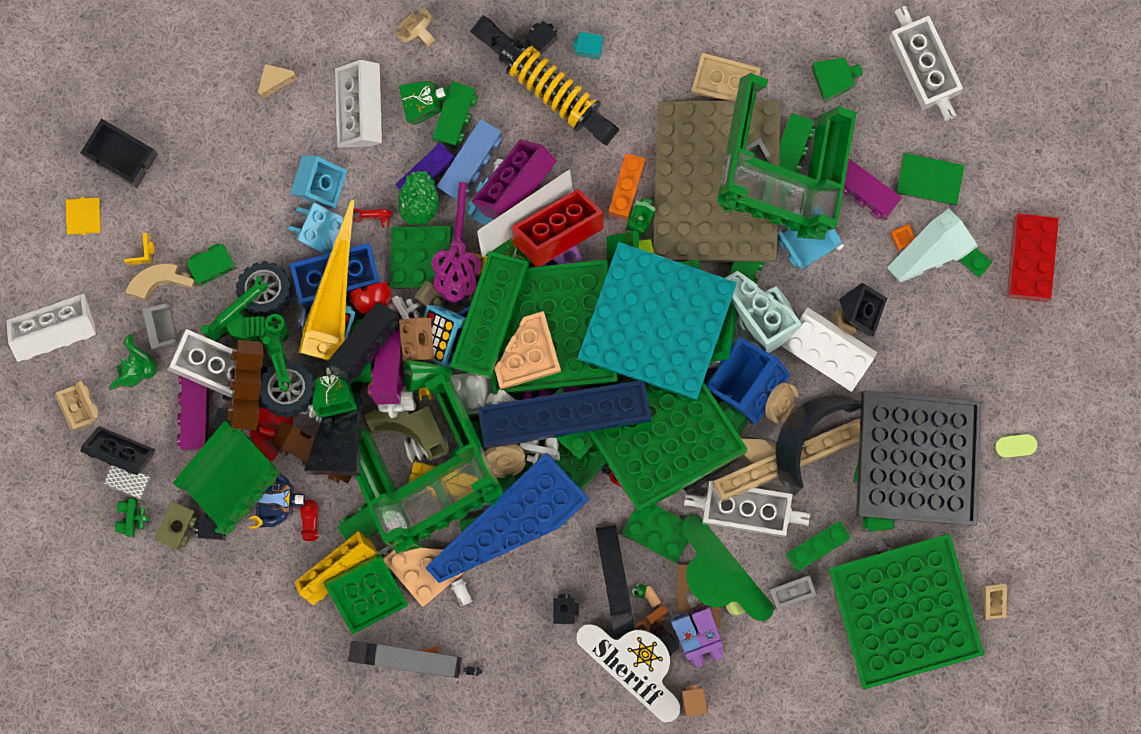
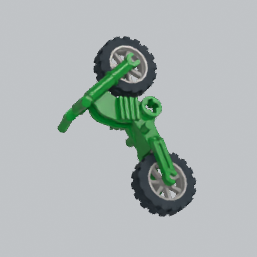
[200,261,315,418]

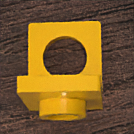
[124,233,155,265]

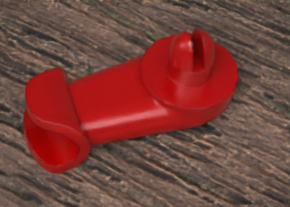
[353,208,393,228]
[300,499,319,542]

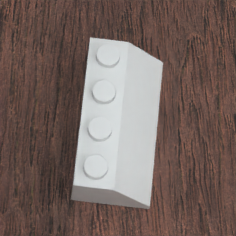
[335,60,382,148]
[6,294,96,362]

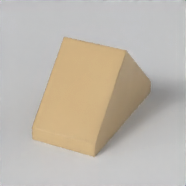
[258,64,297,99]
[981,584,1007,620]

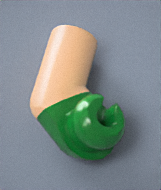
[631,584,661,608]

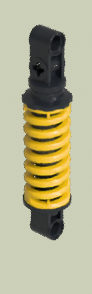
[470,15,620,146]

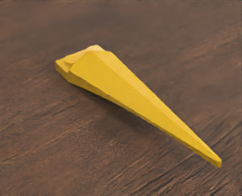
[298,199,354,361]

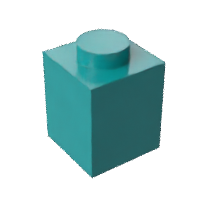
[573,32,603,60]

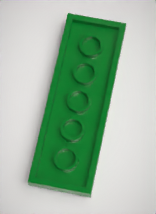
[450,251,529,379]

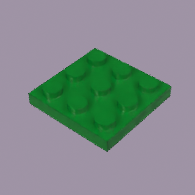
[389,226,453,289]
[324,553,408,635]

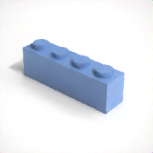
[437,119,503,202]

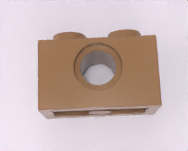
[399,318,434,362]
[681,685,707,717]

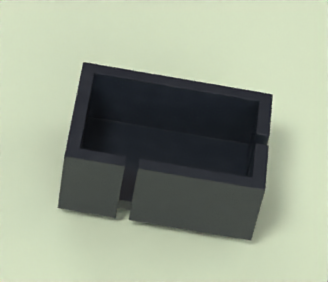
[80,118,158,188]

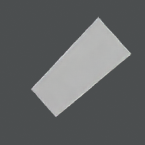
[477,169,573,257]

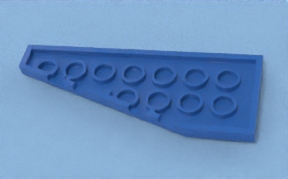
[425,453,590,583]

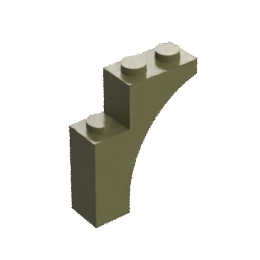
[364,406,449,461]

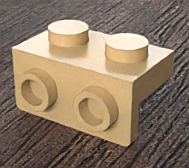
[55,381,99,432]

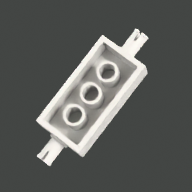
[889,6,963,121]
[684,481,810,537]

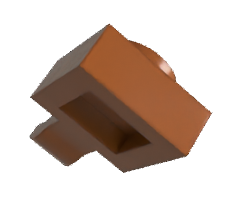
[634,605,668,632]

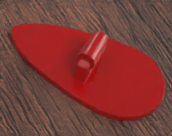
[250,408,294,462]

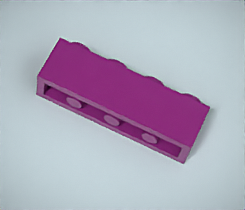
[843,158,902,220]
[369,327,404,405]
[177,375,209,451]

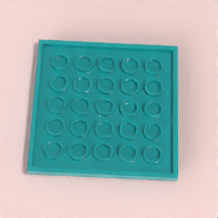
[577,242,737,401]

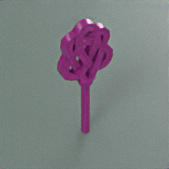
[431,182,481,303]

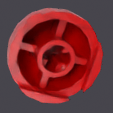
[349,282,392,314]

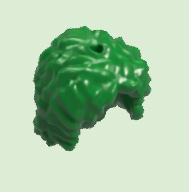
[398,171,439,225]

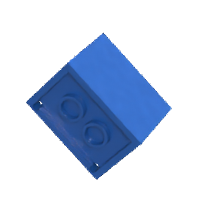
[706,337,791,425]

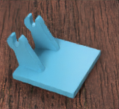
[288,203,343,254]

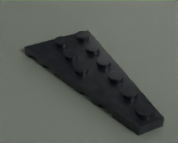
[304,382,362,476]

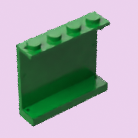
[172,420,281,535]

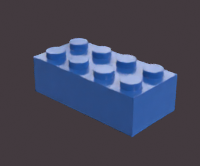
[290,243,381,307]

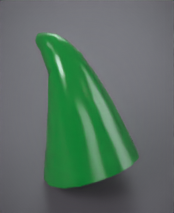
[404,359,453,393]

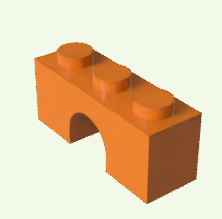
[608,153,645,221]

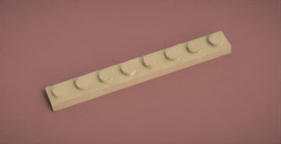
[712,418,860,502]

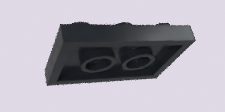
[80,426,155,475]

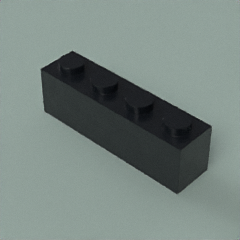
[327,302,400,384]

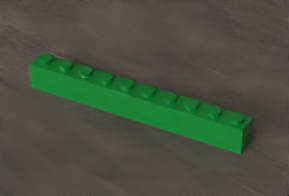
[729,113,816,303]

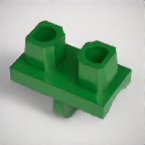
[625,197,656,236]
[115,498,150,537]

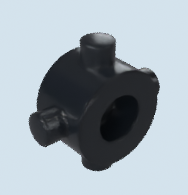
[464,666,482,676]

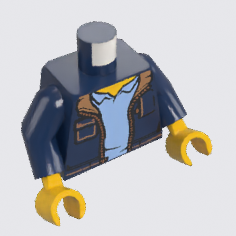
[247,473,305,530]

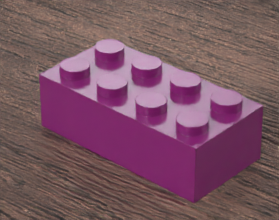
[471,139,557,219]

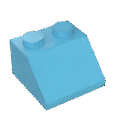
[290,155,347,209]

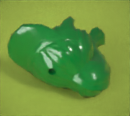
[109,334,157,390]

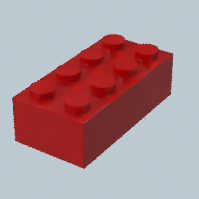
[512,189,604,268]
[1006,213,1059,302]

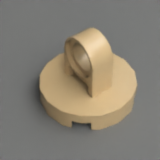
[396,8,435,48]
[765,383,798,424]
[483,444,525,478]

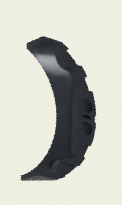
[775,396,861,496]

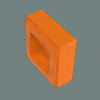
[890,224,915,251]

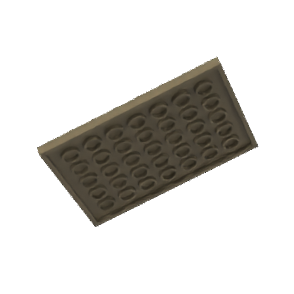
[653,100,781,262]

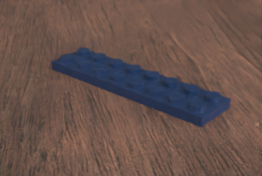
[478,380,651,449]

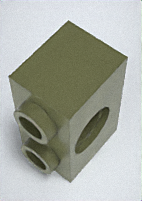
[154,501,198,551]

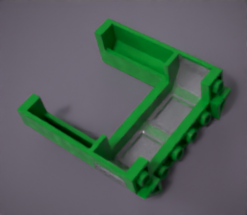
[717,73,857,240]
[355,373,503,554]

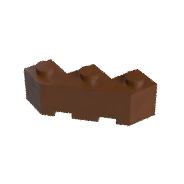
[227,340,264,430]
[271,421,352,484]

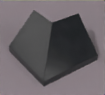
[839,283,888,336]

